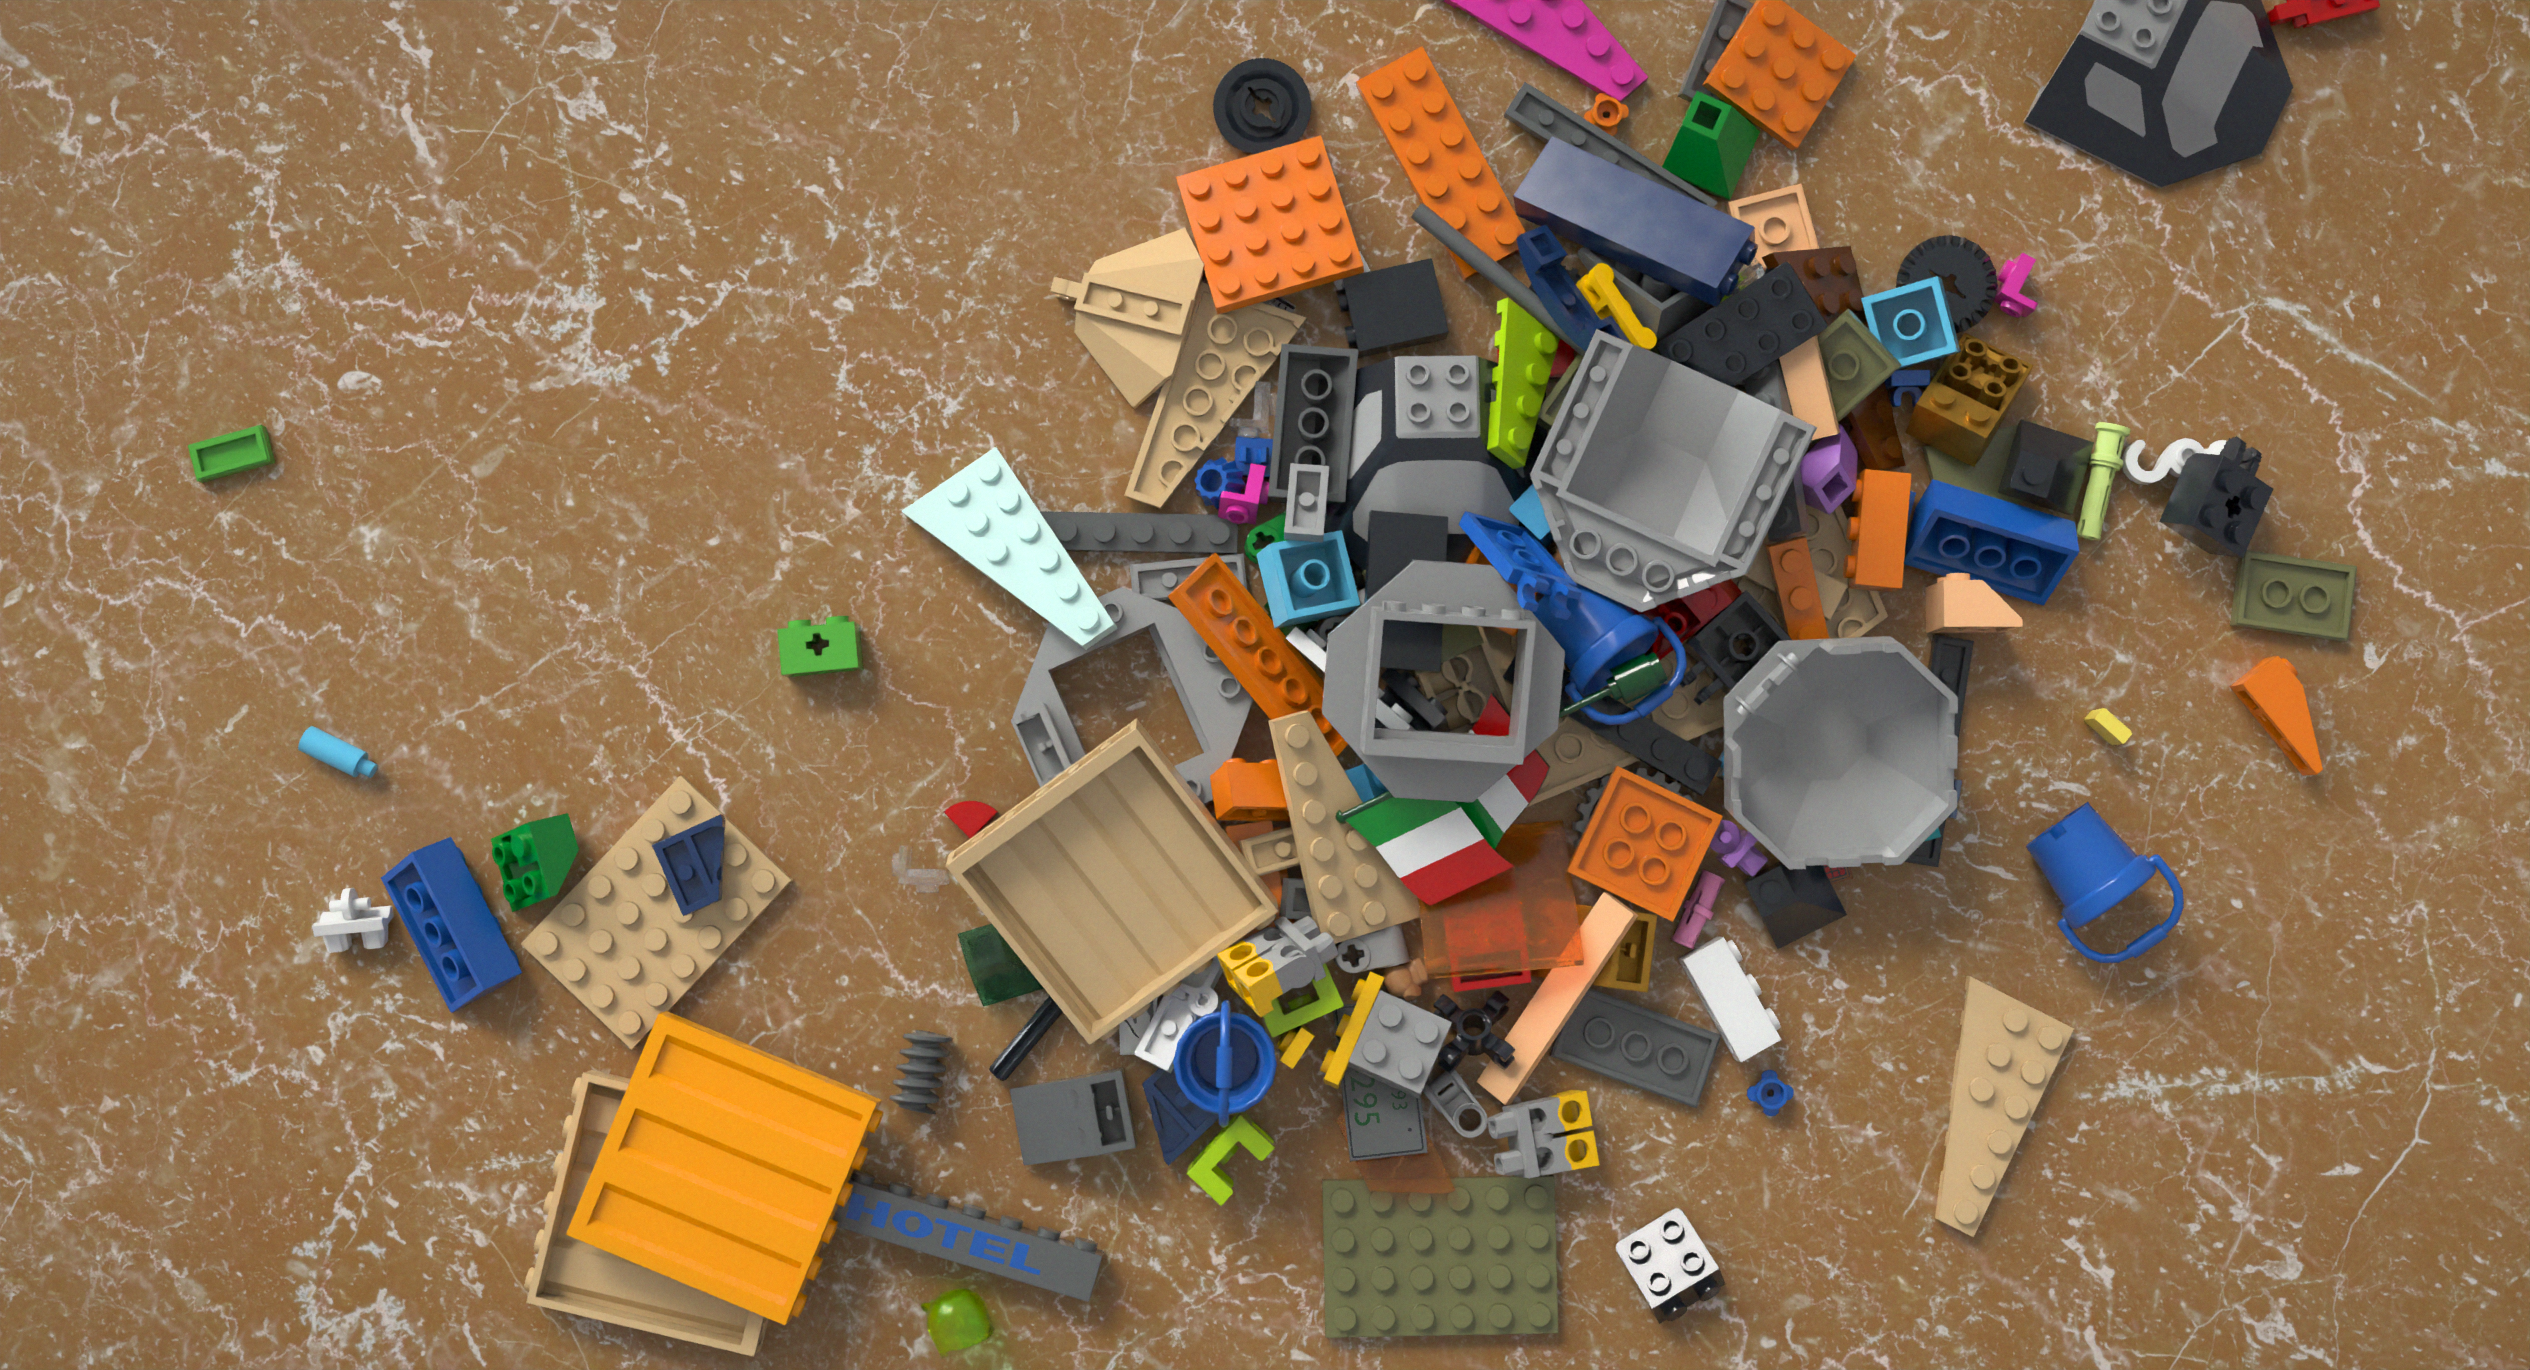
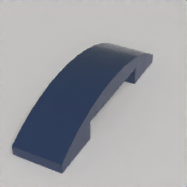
[1516,225,1631,351]

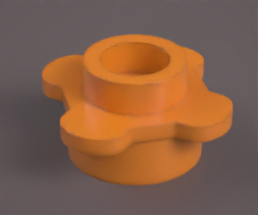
[1584,93,1629,136]

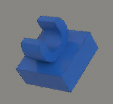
[1885,370,1930,407]
[1235,437,1273,479]

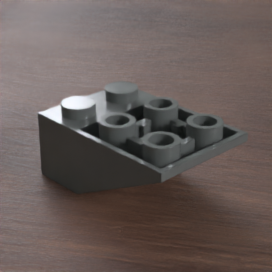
[1010,1067,1138,1166]

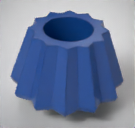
[1194,456,1246,510]

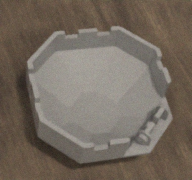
[1723,636,1958,870]

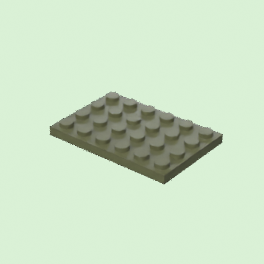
[1322,1175,1558,1338]

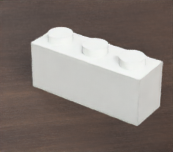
[1678,936,1782,1062]

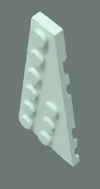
[902,447,1118,650]

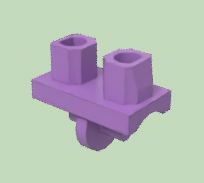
[1709,820,1768,877]

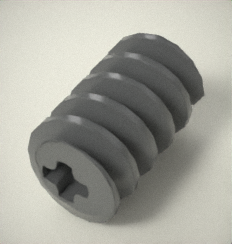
[889,1030,953,1114]

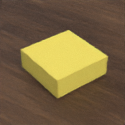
[2083,708,2132,746]

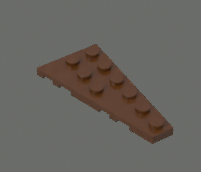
[1762,246,1905,471]

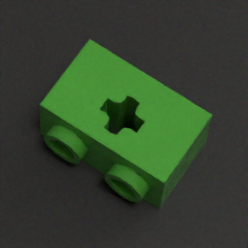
[777,616,864,677]

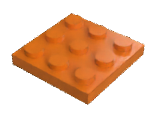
[1702,0,1857,151]
[1566,766,1723,922]

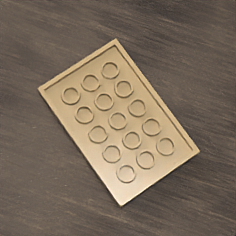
[521,775,794,1050]

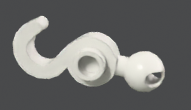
[2122,438,2227,485]

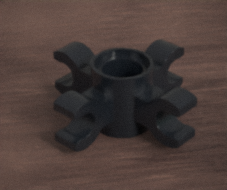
[1433,990,1515,1074]

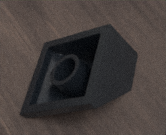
[1998,419,2094,515]
[1742,861,1847,949]

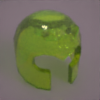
[921,1288,995,1359]

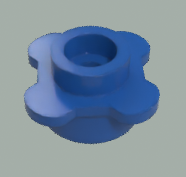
[1747,1070,1794,1116]

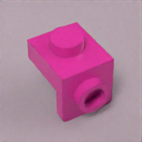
[1994,253,2038,318]
[1218,463,1269,525]

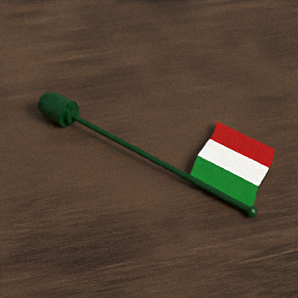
[1264,602,1550,850]
[1335,652,1668,906]

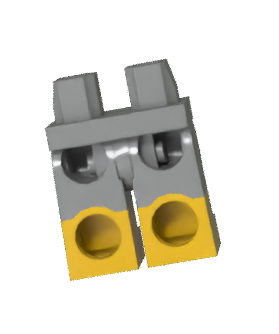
[1217,916,1339,1018]
[1487,1090,1600,1178]

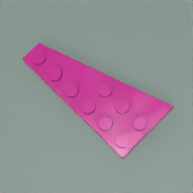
[1444,0,1648,103]

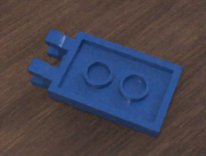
[1458,511,1582,620]

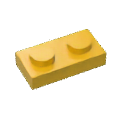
[1277,1024,1314,1069]

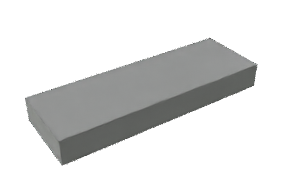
[1130,554,1247,601]

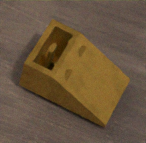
[1905,333,2034,467]
[1529,899,1657,993]

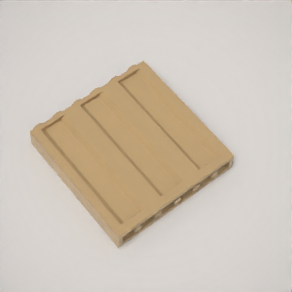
[946,718,1278,1045]
[524,1070,768,1357]

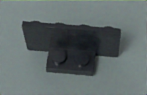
[1657,262,1828,387]

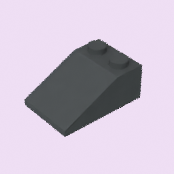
[1577,247,1708,344]

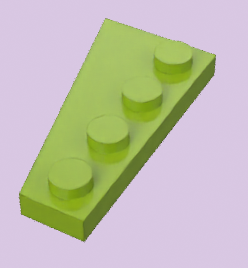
[1487,297,1560,469]

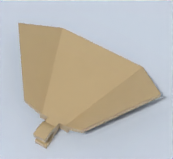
[1050,228,1204,409]

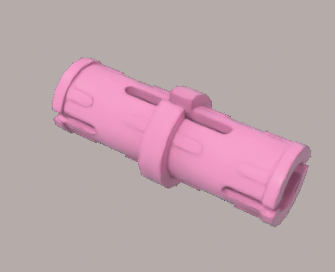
[1671,870,1726,950]

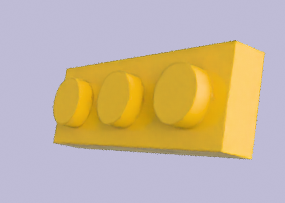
[1320,971,1385,1089]

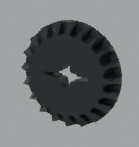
[1213,58,1311,155]
[1896,235,1998,334]

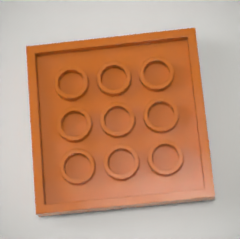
[1176,135,1364,315]

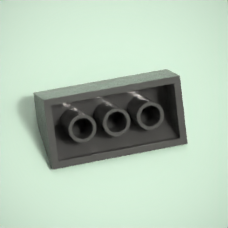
[1268,344,1358,504]

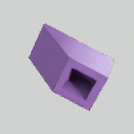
[1800,424,1858,515]

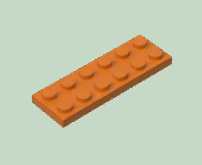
[1356,46,1526,281]
[1167,552,1348,757]

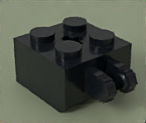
[2159,436,2273,558]
[1680,590,1792,706]

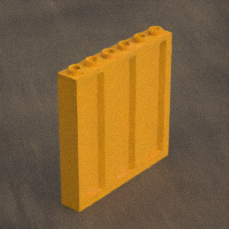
[566,1011,884,1325]

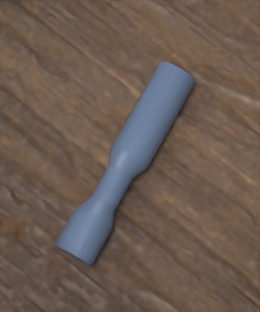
[1949,780,1962,819]

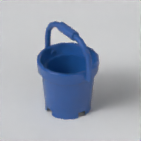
[1532,582,1687,725]
[2026,802,2184,963]
[1173,1000,1277,1128]

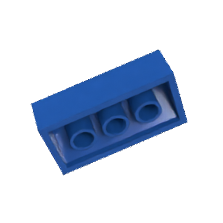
[1904,479,2079,606]
[381,837,522,1013]

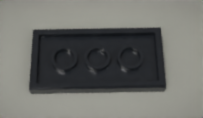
[1364,510,1448,673]

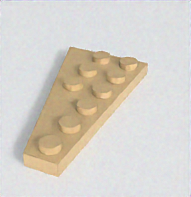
[1124,282,1307,510]
[1268,711,1428,944]
[1935,976,2074,1237]

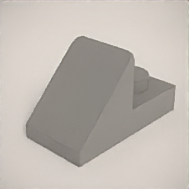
[1284,463,1329,542]

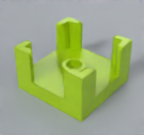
[1263,963,1344,1038]
[1186,1112,1275,1206]

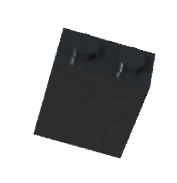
[1336,258,1449,358]

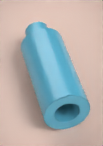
[298,726,378,778]

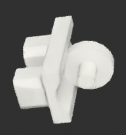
[312,888,394,953]

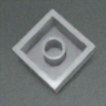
[1348,990,1452,1099]

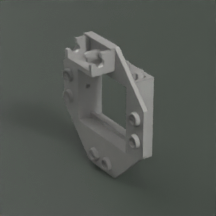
[1322,560,1565,802]
[1011,587,1254,804]

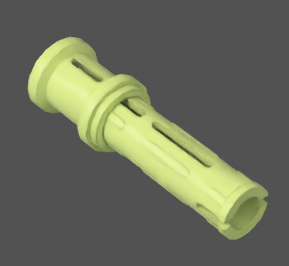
[2077,422,2131,541]

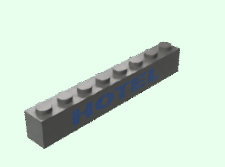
[833,1171,1104,1302]

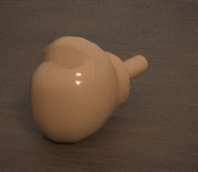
[1382,957,1448,1002]

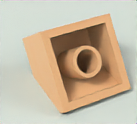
[1925,573,2023,633]

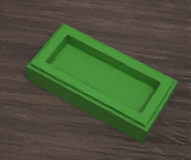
[188,425,275,483]

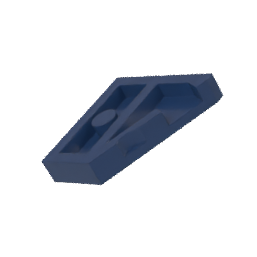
[652,814,726,916]
[1142,1068,1219,1166]

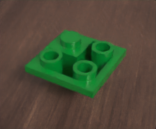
[1662,91,1760,201]
[491,813,579,912]

